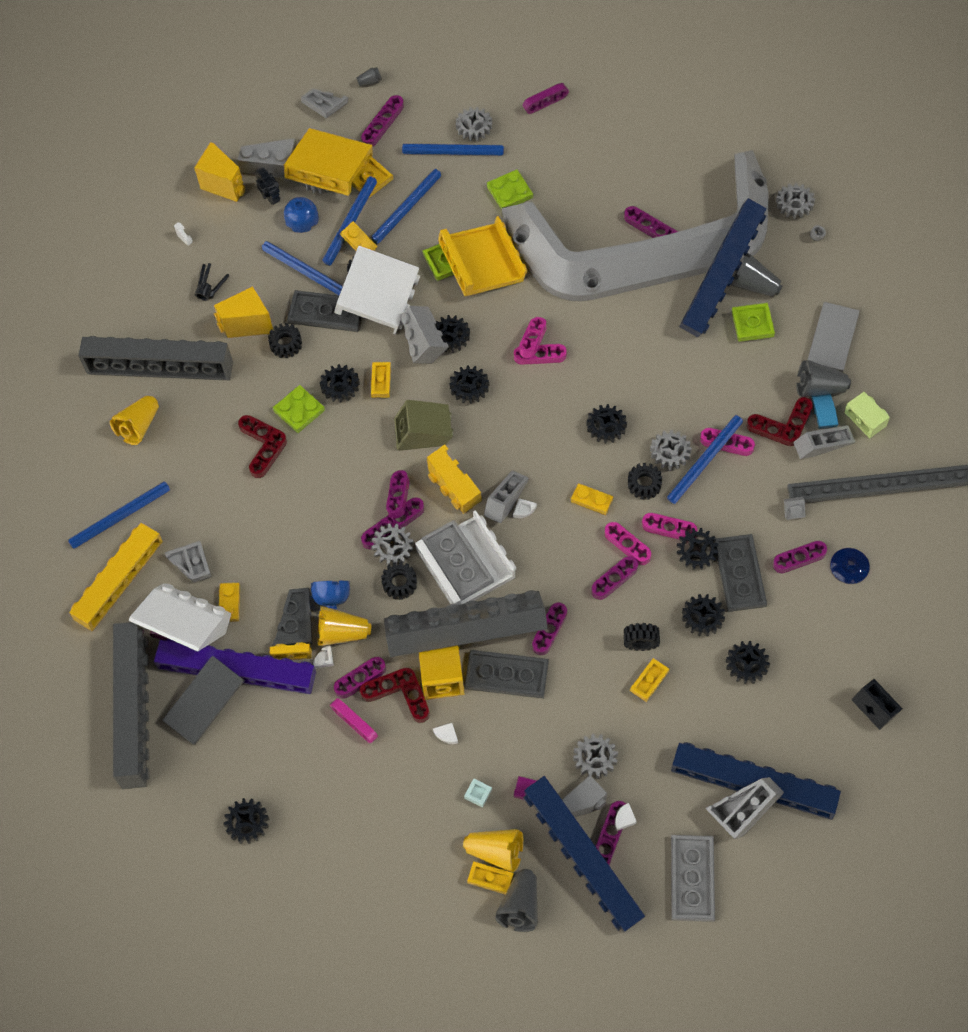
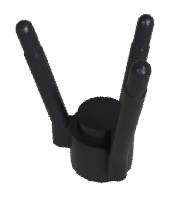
[195,263,229,301]

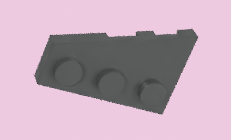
[272,587,312,646]

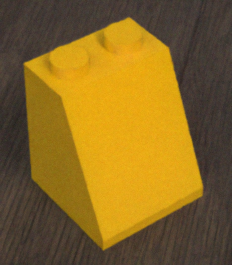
[194,142,245,202]
[213,286,274,338]
[419,645,465,700]

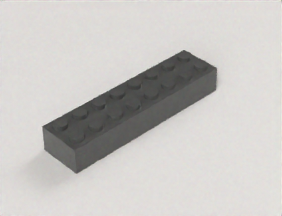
[78,336,233,381]
[384,590,548,657]
[113,622,150,789]

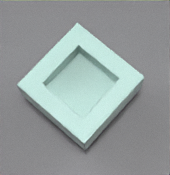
[464,779,492,808]

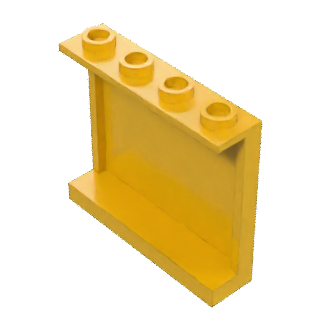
[284,128,372,196]
[438,216,527,296]

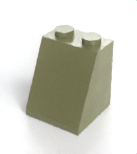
[394,400,453,451]

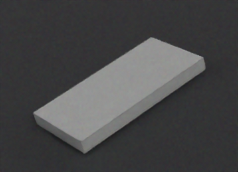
[808,302,860,372]
[421,520,494,601]
[671,835,715,922]

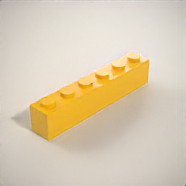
[69,523,163,631]

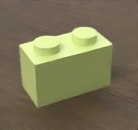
[844,392,890,438]

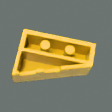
[427,444,482,514]

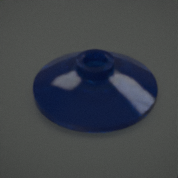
[830,548,870,584]

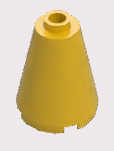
[110,395,159,445]
[317,606,371,646]
[463,829,523,872]

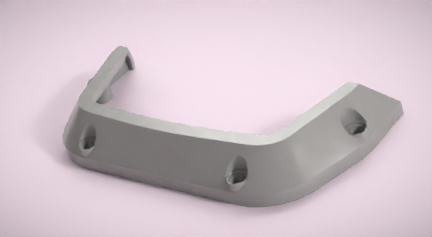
[502,150,768,301]

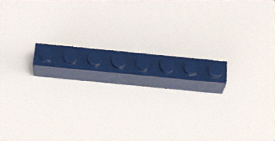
[679,198,767,337]
[671,742,841,820]
[523,775,646,933]

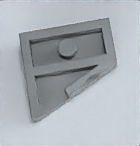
[301,89,348,118]
[165,541,212,583]

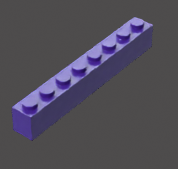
[154,639,316,694]

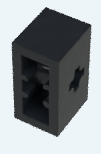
[851,679,903,730]

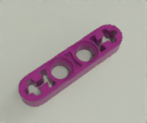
[361,95,404,147]
[624,206,678,238]
[361,497,424,550]
[596,801,626,866]

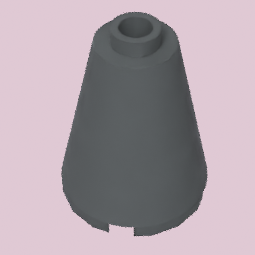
[731,253,783,297]
[796,360,851,397]
[495,869,538,932]

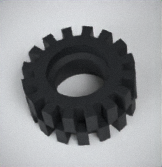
[268,323,302,358]
[627,463,662,500]
[381,562,417,600]
[624,623,660,651]

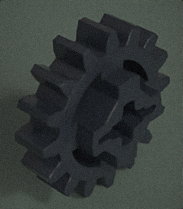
[255,167,281,205]
[435,315,470,353]
[319,364,360,403]
[449,365,490,404]
[586,404,627,444]
[676,528,719,570]
[682,594,725,637]
[725,641,770,684]
[223,798,270,844]

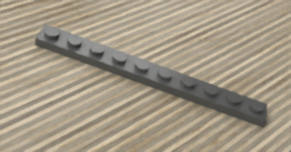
[787,465,968,503]

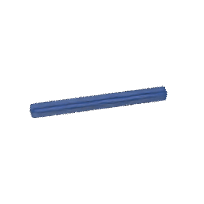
[402,144,504,155]
[371,169,441,244]
[322,176,377,266]
[262,241,343,296]
[667,415,743,504]
[68,481,170,549]

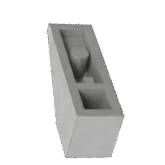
[793,425,855,459]
[484,470,529,523]
[562,776,607,817]

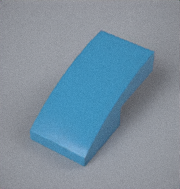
[811,394,839,429]

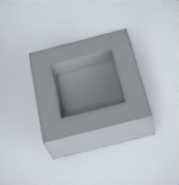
[784,497,806,520]

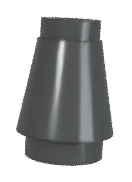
[356,67,382,87]

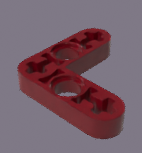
[746,397,813,446]
[238,415,287,478]
[360,668,430,723]

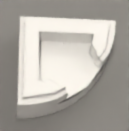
[174,222,193,246]
[513,499,537,518]
[313,645,334,669]
[433,723,458,744]
[615,803,636,831]

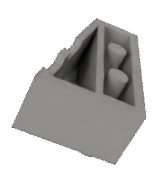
[237,138,297,178]
[401,306,449,363]
[706,777,784,839]

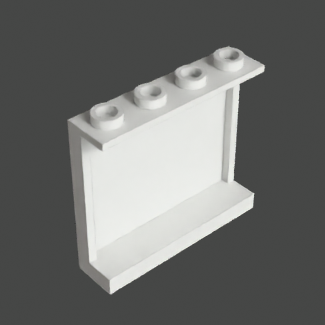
[334,246,420,335]
[415,510,517,605]

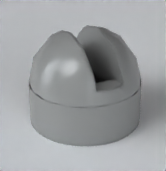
[810,225,826,241]

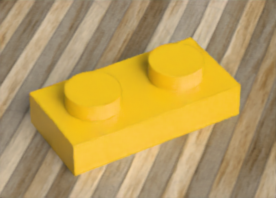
[340,221,378,251]
[371,362,391,398]
[571,483,613,515]
[219,583,240,622]
[270,642,312,660]
[630,658,670,702]
[467,861,514,894]

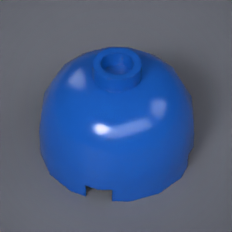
[284,197,319,233]
[311,580,350,609]

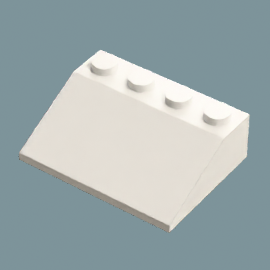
[129,583,231,651]

